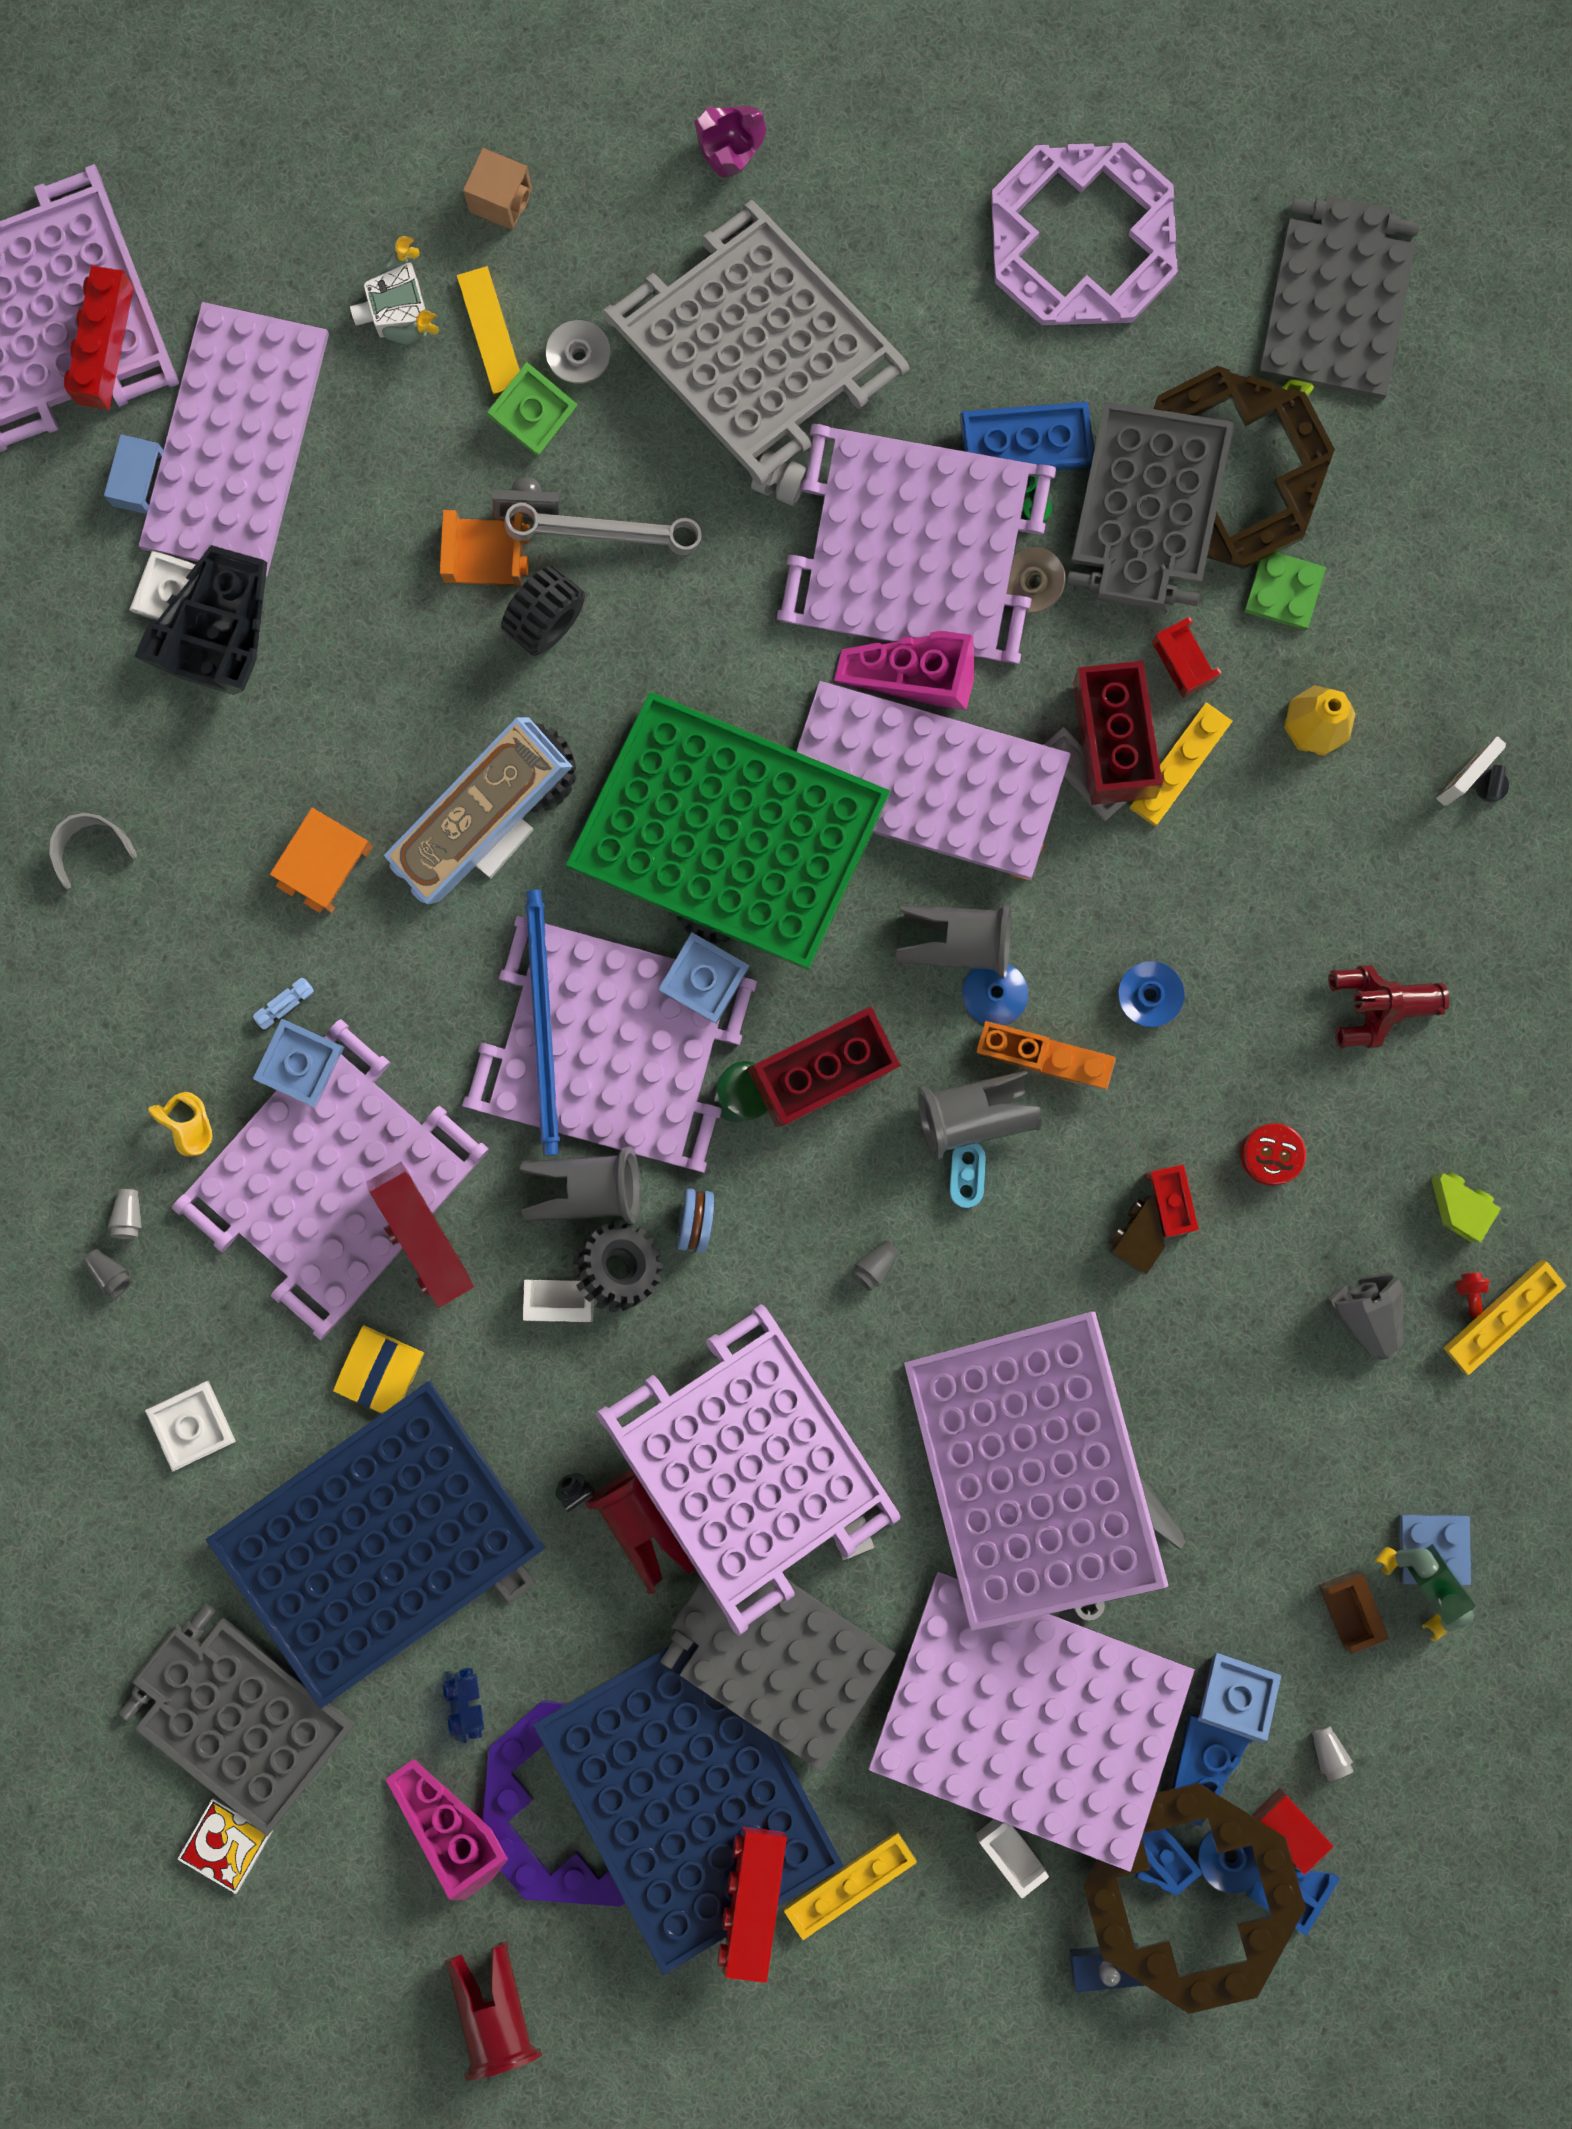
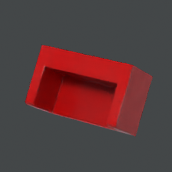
[1151,617,1222,698]
[1145,1164,1199,1238]
[1251,1788,1334,1875]

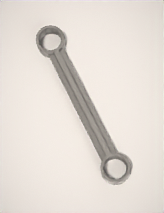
[504,503,701,556]

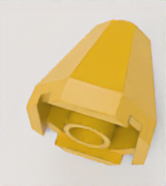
[1284,685,1356,756]

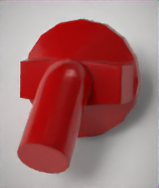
[1455,1273,1490,1319]

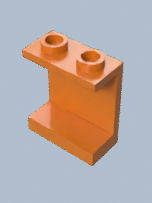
[440,510,530,586]
[270,808,373,913]

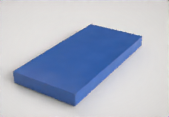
[959,402,1094,471]

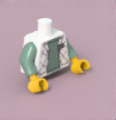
[350,236,439,346]

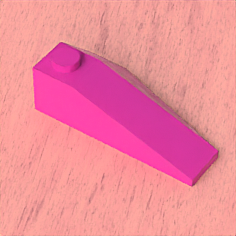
[834,631,974,710]
[385,1760,508,1900]

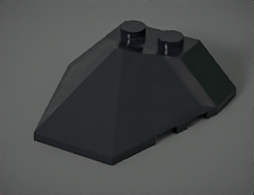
[135,545,267,695]

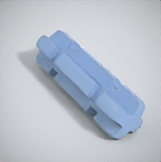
[253,978,314,1029]

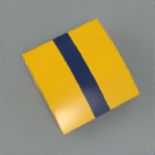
[333,1325,424,1414]

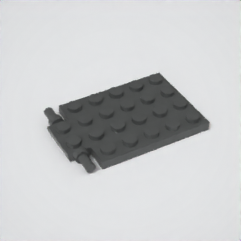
[1258,195,1420,400]
[1068,401,1234,610]
[660,1580,896,1771]
[119,1603,355,1836]

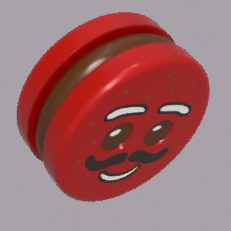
[1240,1123,1306,1186]

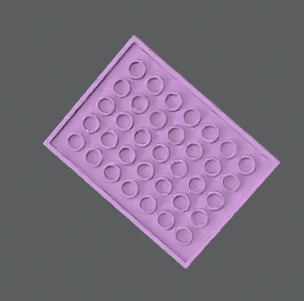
[904,1312,1169,1631]
[868,1572,1195,1872]

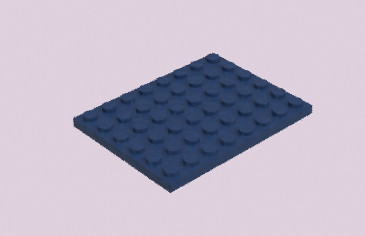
[205,1380,546,1709]
[533,1642,843,1975]

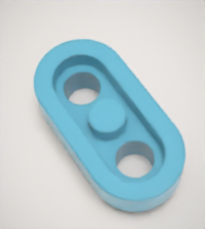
[949,1143,986,1208]

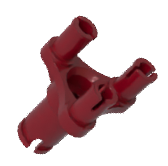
[1328,965,1450,1048]

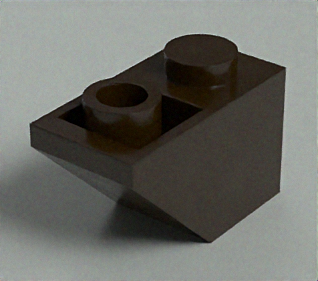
[1109,1196,1165,1275]

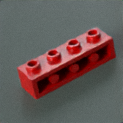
[64,265,134,410]
[717,1826,787,1983]

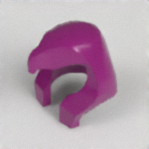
[694,106,766,178]

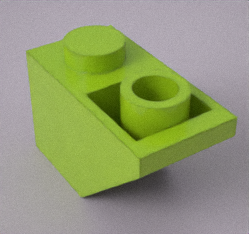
[1432,1171,1501,1243]

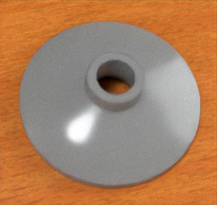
[546,320,611,384]

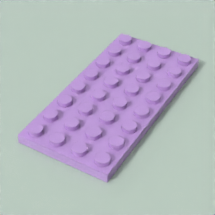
[139,302,329,578]
[797,681,1071,880]

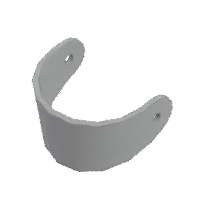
[49,813,137,890]

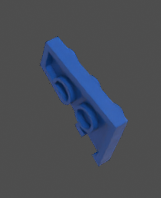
[1172,1714,1253,1826]

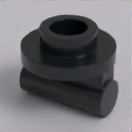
[1475,765,1509,802]
[555,1473,596,1512]

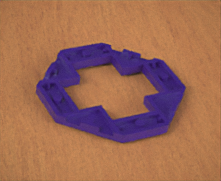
[483,1700,625,1907]

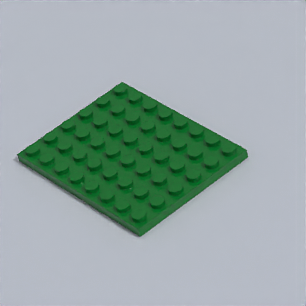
[566,692,890,971]

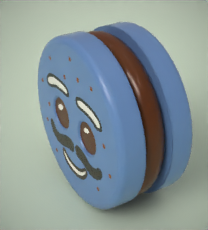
[676,1188,714,1253]

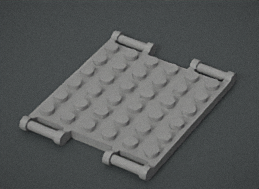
[602,200,910,485]

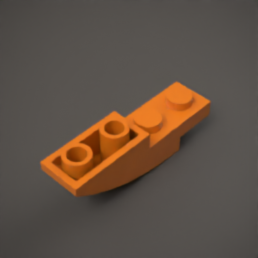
[976,1021,1116,1090]

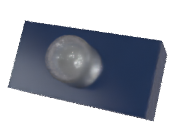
[1070,1943,1145,1992]

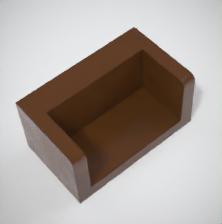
[1318,1570,1389,1654]

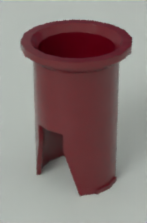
[585,1468,695,1594]
[445,1941,542,2081]

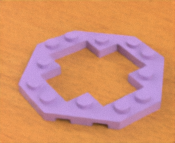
[991,143,1178,325]

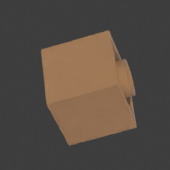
[463,148,532,230]

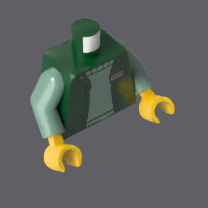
[1374,1544,1476,1642]

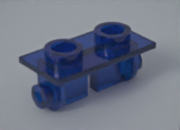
[442,1668,485,1743]

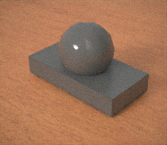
[493,476,559,521]

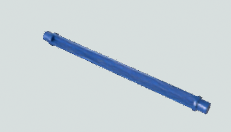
[525,890,560,1156]

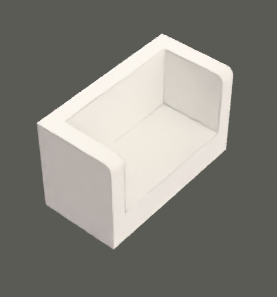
[523,1280,594,1322]
[976,1819,1049,1898]

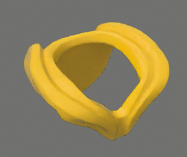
[148,1092,212,1157]

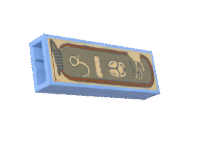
[384,717,573,904]

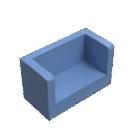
[104,434,163,514]

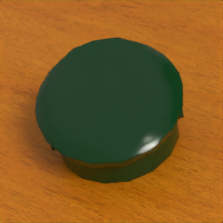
[715,1061,767,1123]

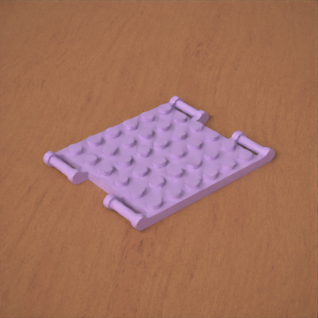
[0,164,180,452]
[776,424,1056,664]
[462,916,757,1173]
[172,1019,489,1341]
[596,1304,900,1636]

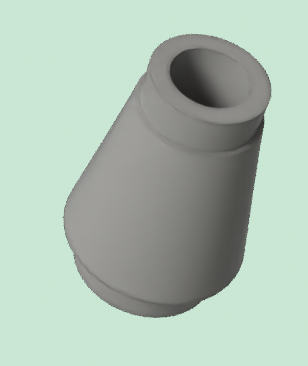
[108,1189,142,1239]
[1312,1726,1354,1781]

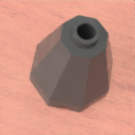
[1328,1273,1404,1360]

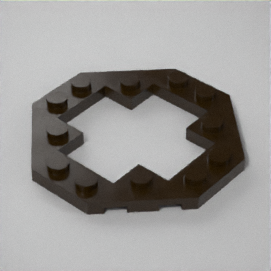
[1153,366,1335,569]
[1083,1782,1306,2014]

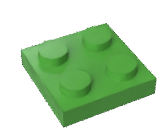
[486,362,578,457]
[1244,552,1326,631]

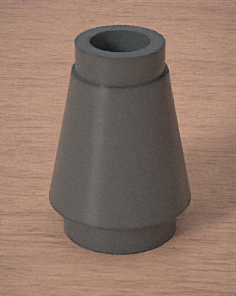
[852,1241,899,1291]
[83,1249,132,1298]

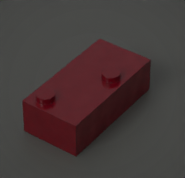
[1073,661,1163,805]
[747,1006,901,1127]
[366,1161,474,1308]

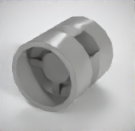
[751,449,807,507]

